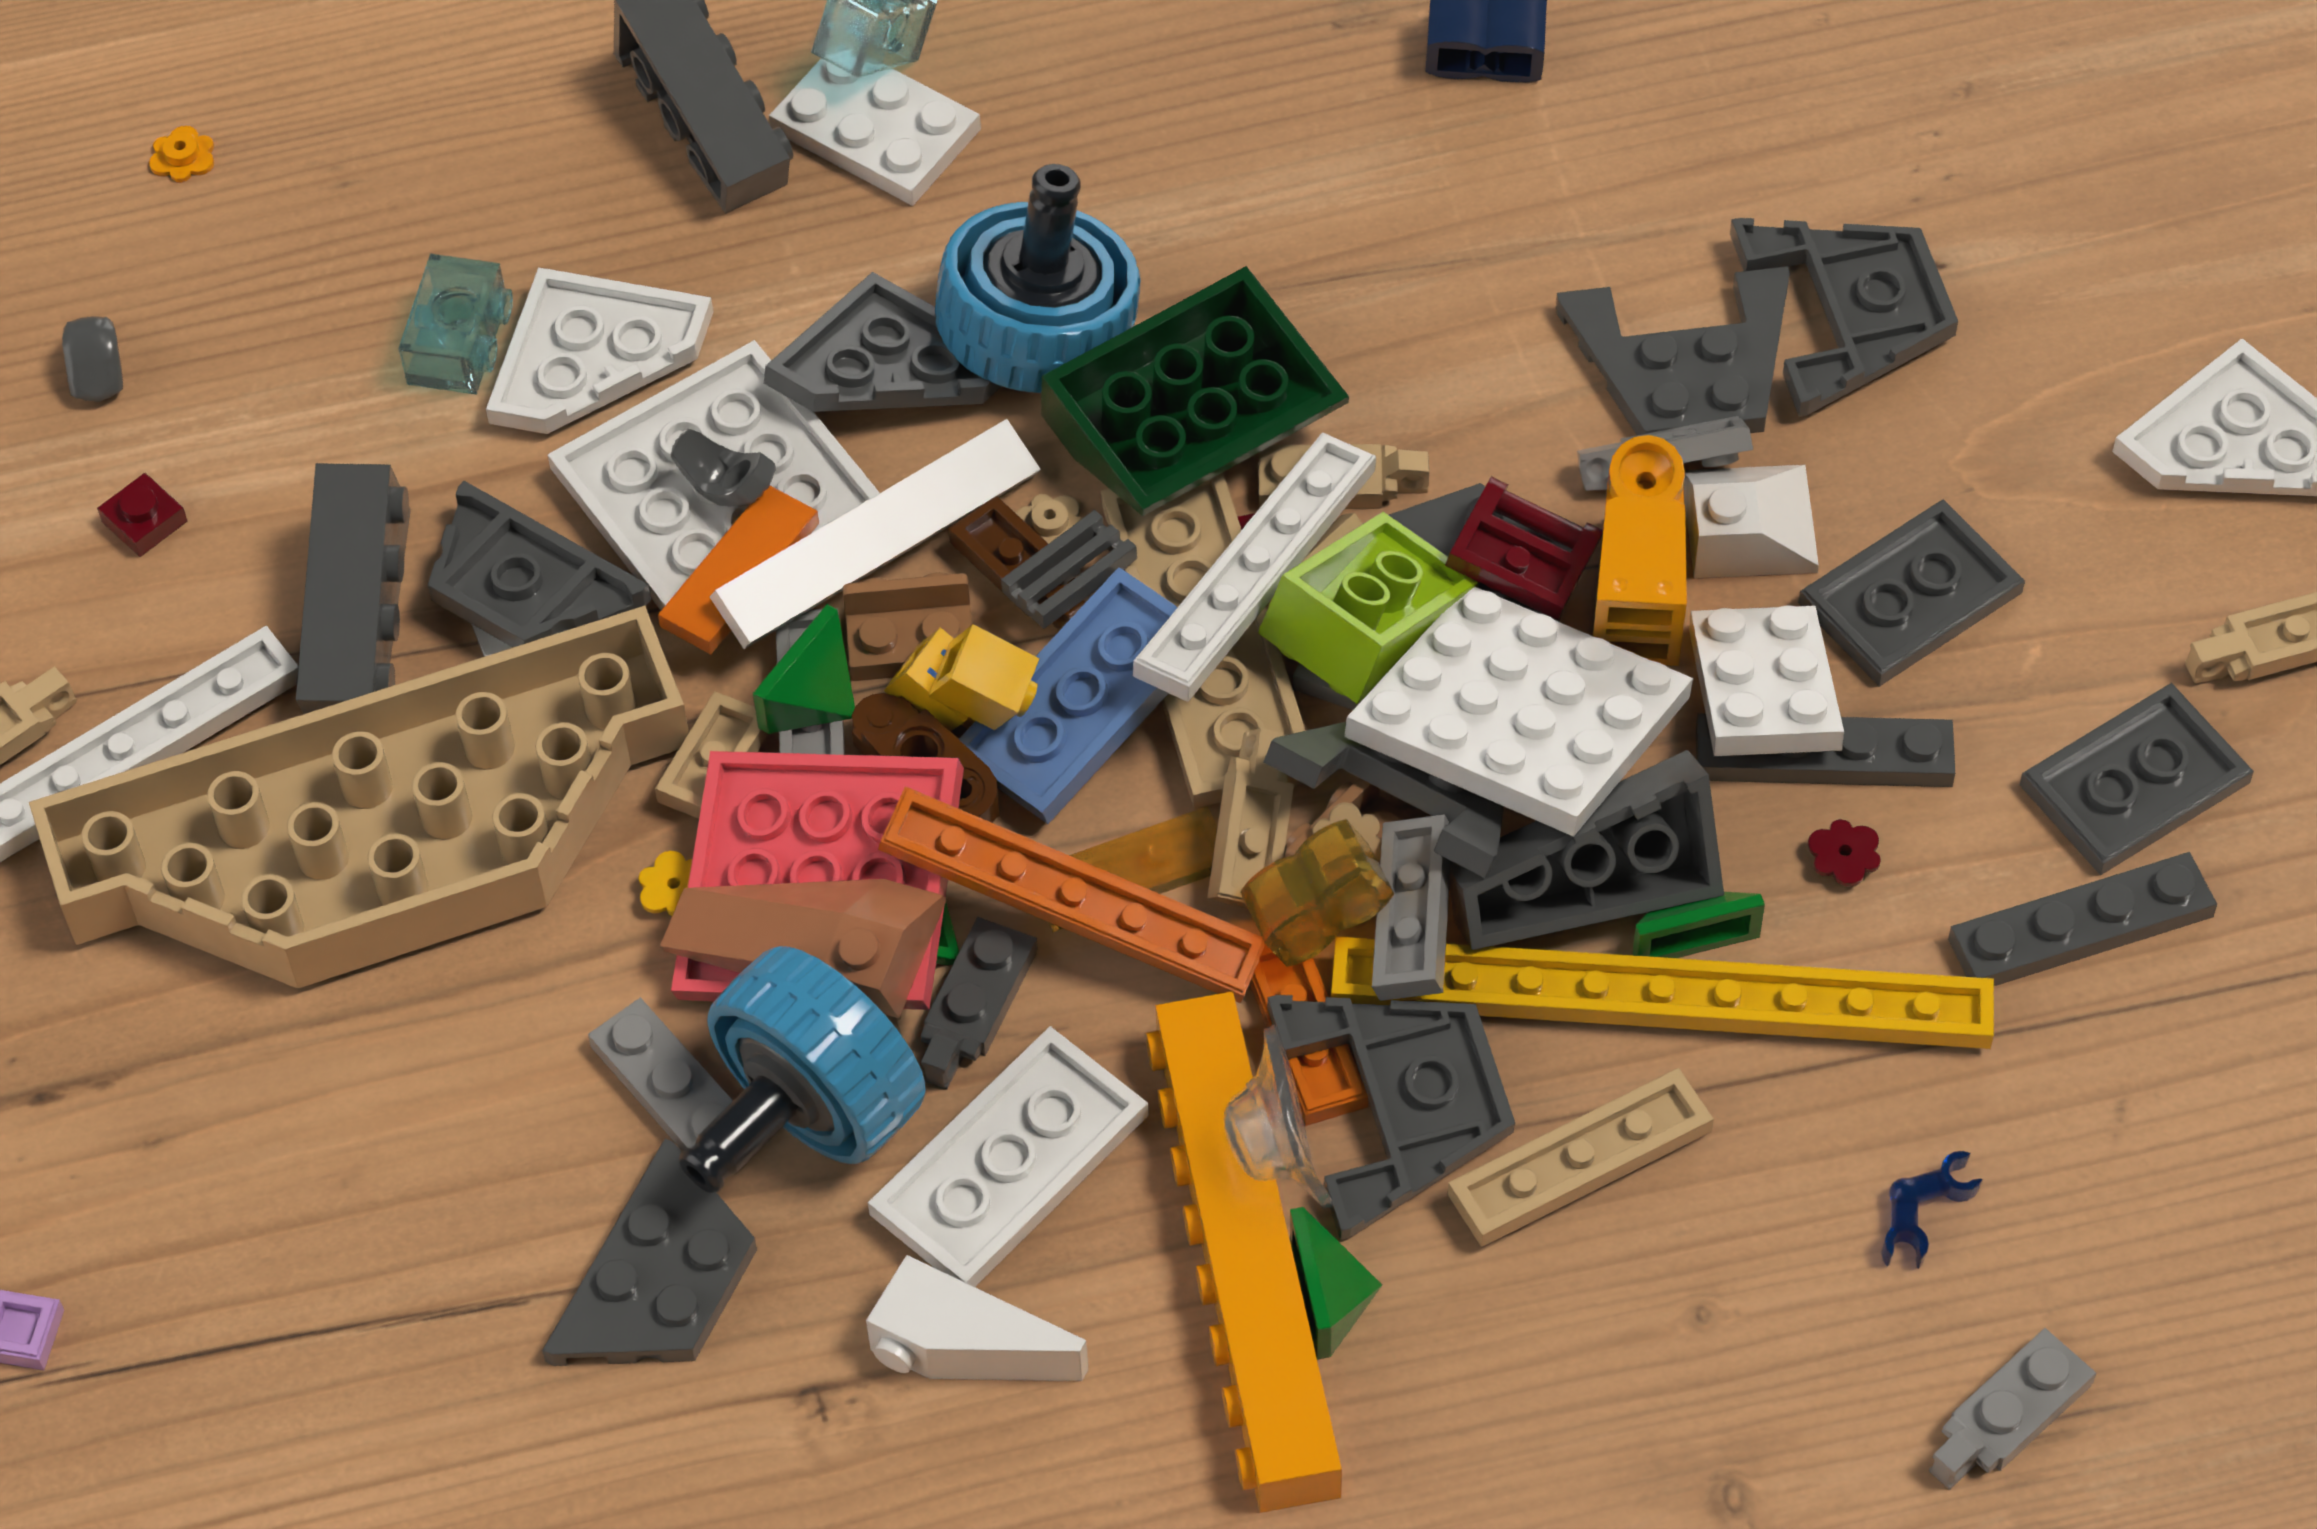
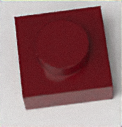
[97,472,188,557]

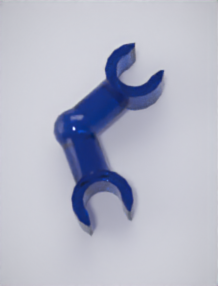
[1881,1151,1983,1269]

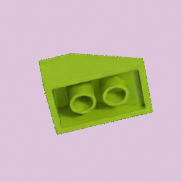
[1258,512,1480,704]

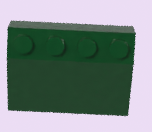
[1041,266,1349,516]

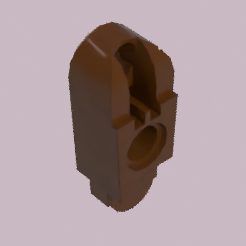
[851,693,1000,823]

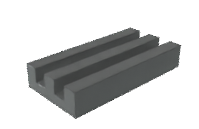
[1001,510,1137,629]

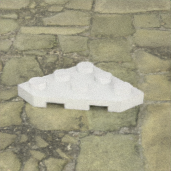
[486,267,713,434]
[2113,339,2317,496]

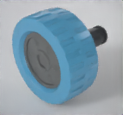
[679,946,926,1193]

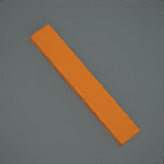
[878,786,1267,1003]

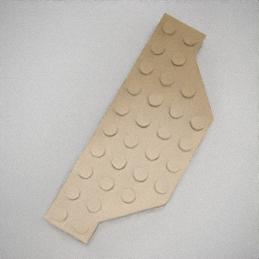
[29,606,689,989]

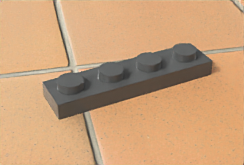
[1696,713,1956,787]
[1948,852,2217,986]

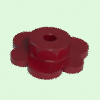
[1808,819,1881,887]

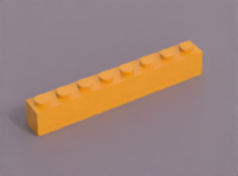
[1145,991,1342,1513]

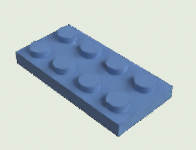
[959,567,1178,824]

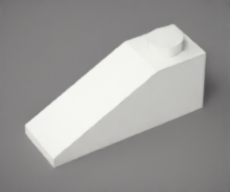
[866,1255,1088,1381]

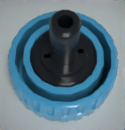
[935,164,1141,393]

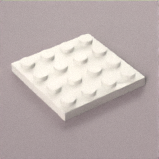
[547,340,880,610]
[1344,587,1693,837]

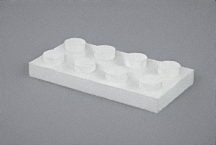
[868,1026,1149,1287]

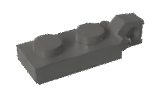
[921,917,1038,1089]

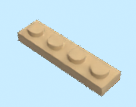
[1448,1068,1714,1247]

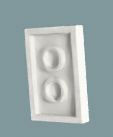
[769,40,981,206]
[1689,606,1844,756]

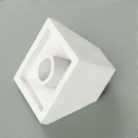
[1684,465,1819,579]

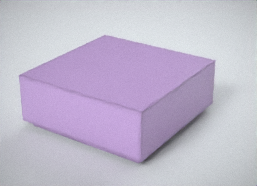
[0,1290,64,1370]

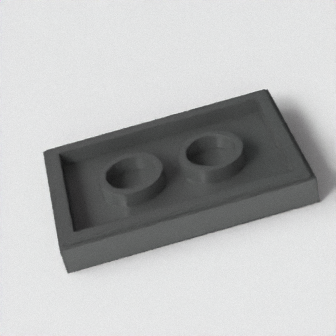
[1798,499,2025,687]
[2019,683,2254,876]

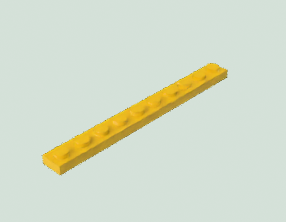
[1331,936,1994,1049]

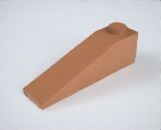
[660,879,946,1018]

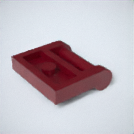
[1445,476,1603,620]

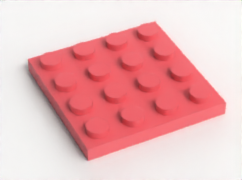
[671,751,964,1010]

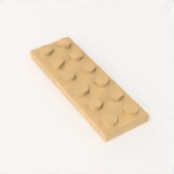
[1101,472,1306,808]

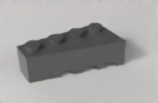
[613,0,793,214]
[296,463,411,714]
[1449,750,1724,950]

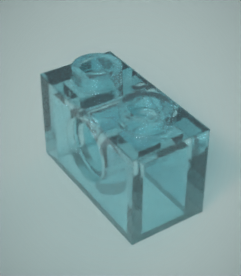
[811,0,938,78]
[398,253,513,395]

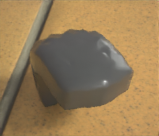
[62,316,123,402]
[670,429,776,507]

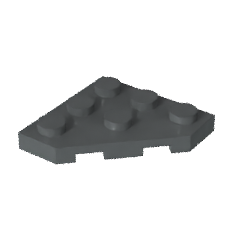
[764,272,1002,412]

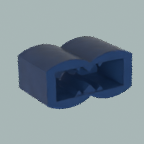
[1425,0,1547,83]

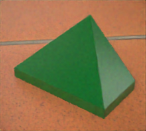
[753,604,855,734]
[1632,892,1765,958]
[1290,1207,1382,1360]

